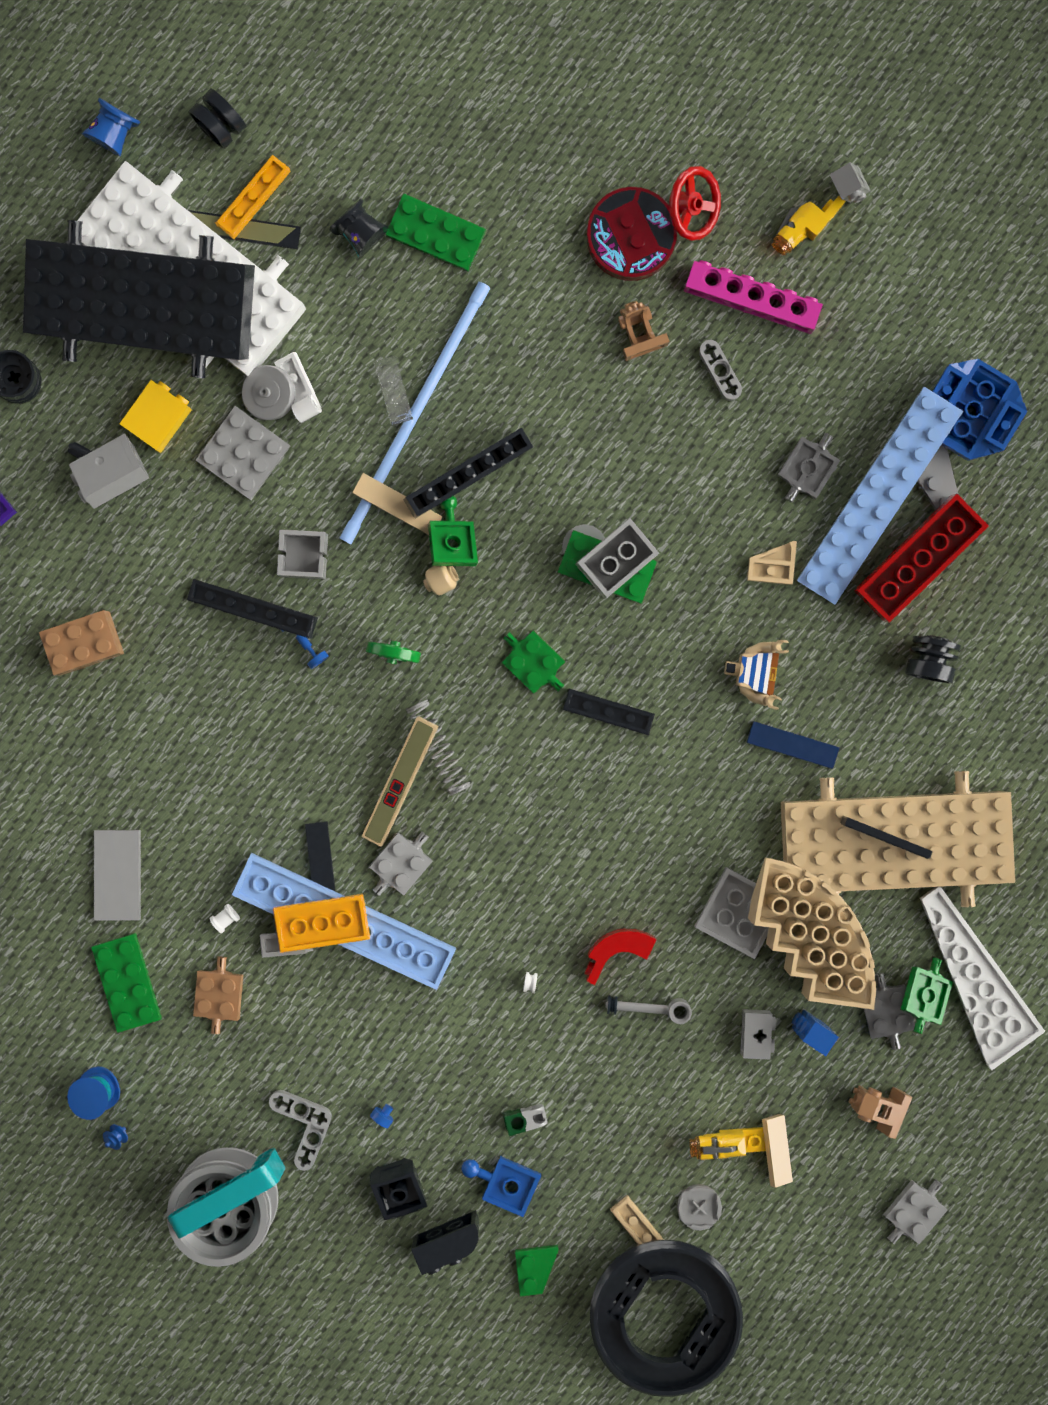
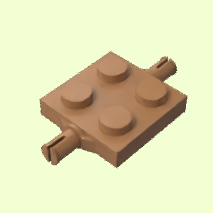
[193,956,243,1034]

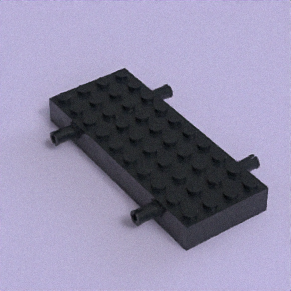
[23,220,255,378]

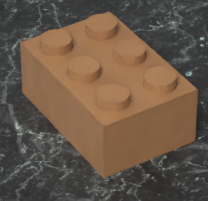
[39,610,124,676]

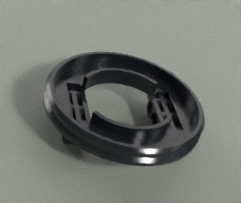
[590,1240,743,1397]

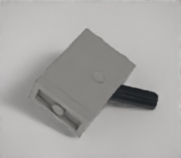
[68,433,149,509]

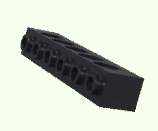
[403,427,533,519]

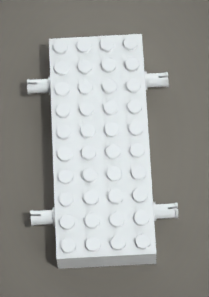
[77,161,306,376]

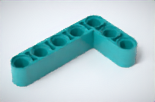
[167,1148,285,1239]

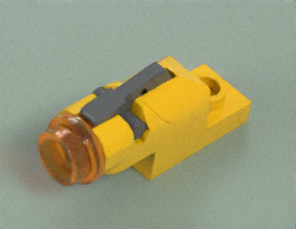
[772,196,846,256]
[689,1127,766,1160]

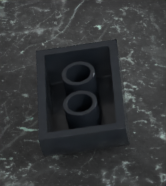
[411,1210,479,1275]

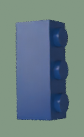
[792,1010,839,1056]

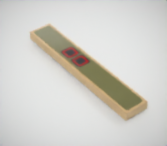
[362,716,439,847]

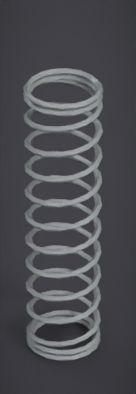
[406,700,471,796]

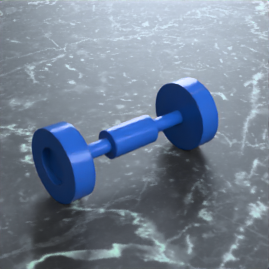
[281,630,329,670]

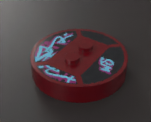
[587,187,677,281]

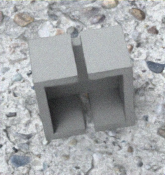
[277,530,328,579]

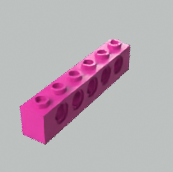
[684,260,823,334]

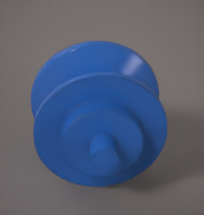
[103,1124,128,1150]

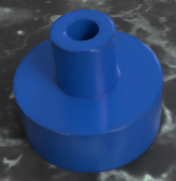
[370,1104,394,1128]

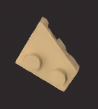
[747,541,797,585]

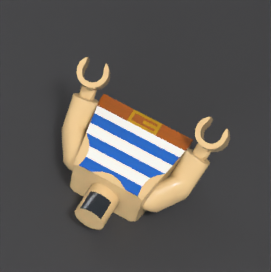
[724,640,789,710]

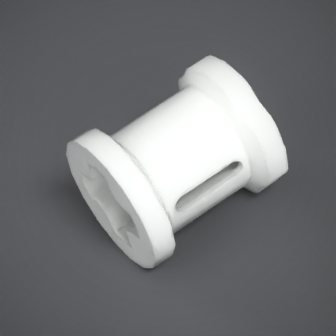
[209,904,240,934]

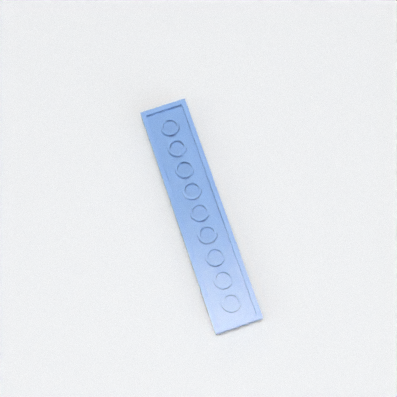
[797,387,963,604]
[232,853,456,990]

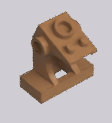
[618,301,670,361]
[849,1085,912,1139]

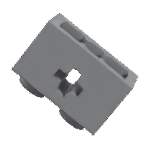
[830,162,871,204]
[740,1009,776,1060]

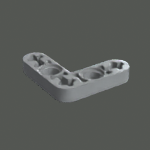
[269,1090,332,1171]

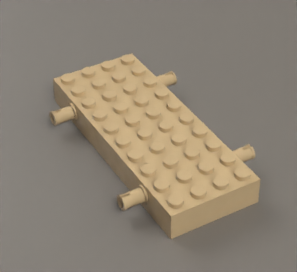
[781,771,1015,907]

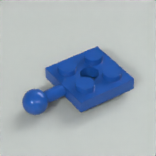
[461,1156,541,1217]

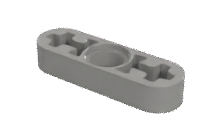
[699,340,742,401]

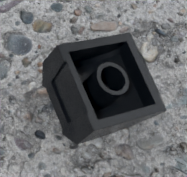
[370,1158,428,1220]

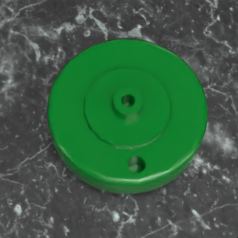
[366,640,421,665]

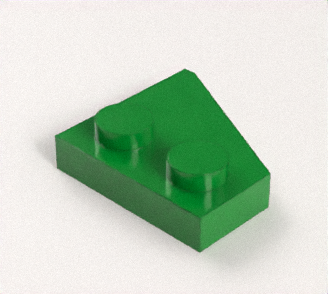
[515,1245,559,1297]

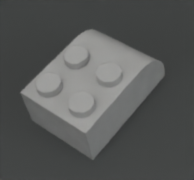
[575,518,659,599]

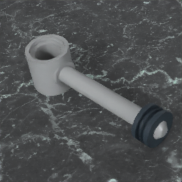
[605,996,692,1024]

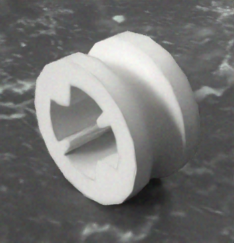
[523,972,537,994]

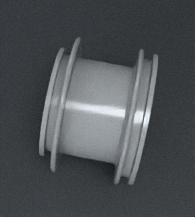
[167,1148,279,1267]

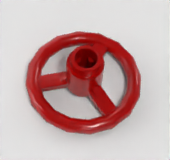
[669,166,721,241]

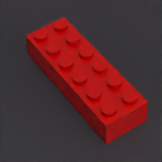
[853,494,989,623]

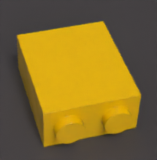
[120,380,192,453]

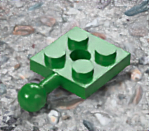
[428,496,478,566]

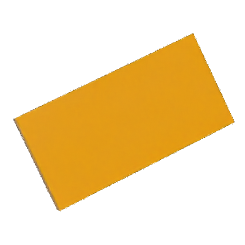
[273,894,370,953]

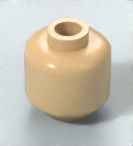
[424,566,459,596]

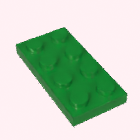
[386,193,486,272]
[557,530,657,604]
[91,933,162,1033]

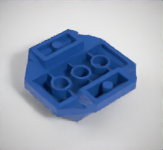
[932,359,1027,461]

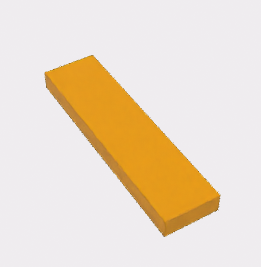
[216,155,291,239]

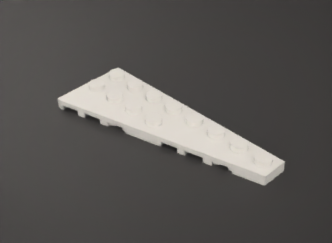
[920,887,1045,1070]

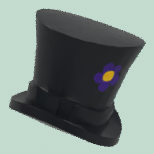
[329,199,388,258]

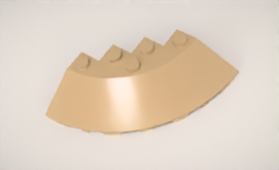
[748,857,876,1010]

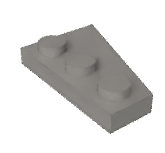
[917,445,958,510]

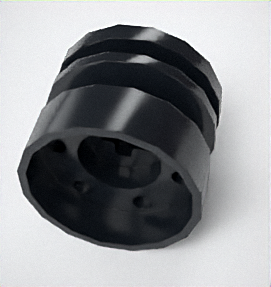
[0,350,42,404]
[905,635,961,684]

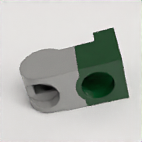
[502,1104,548,1137]

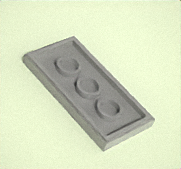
[94,830,141,920]

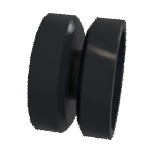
[188,88,247,149]

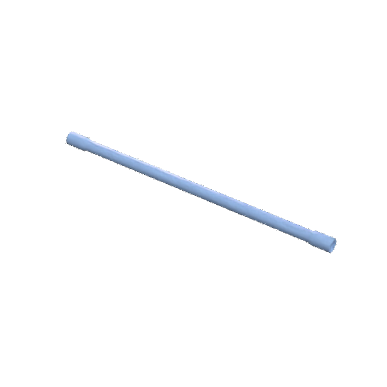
[340,282,490,545]

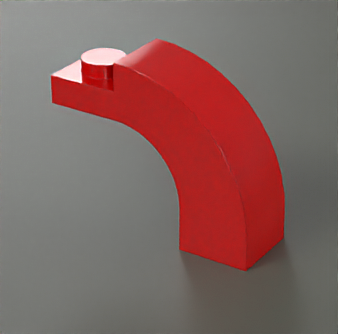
[584,929,657,985]

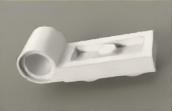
[274,352,322,423]

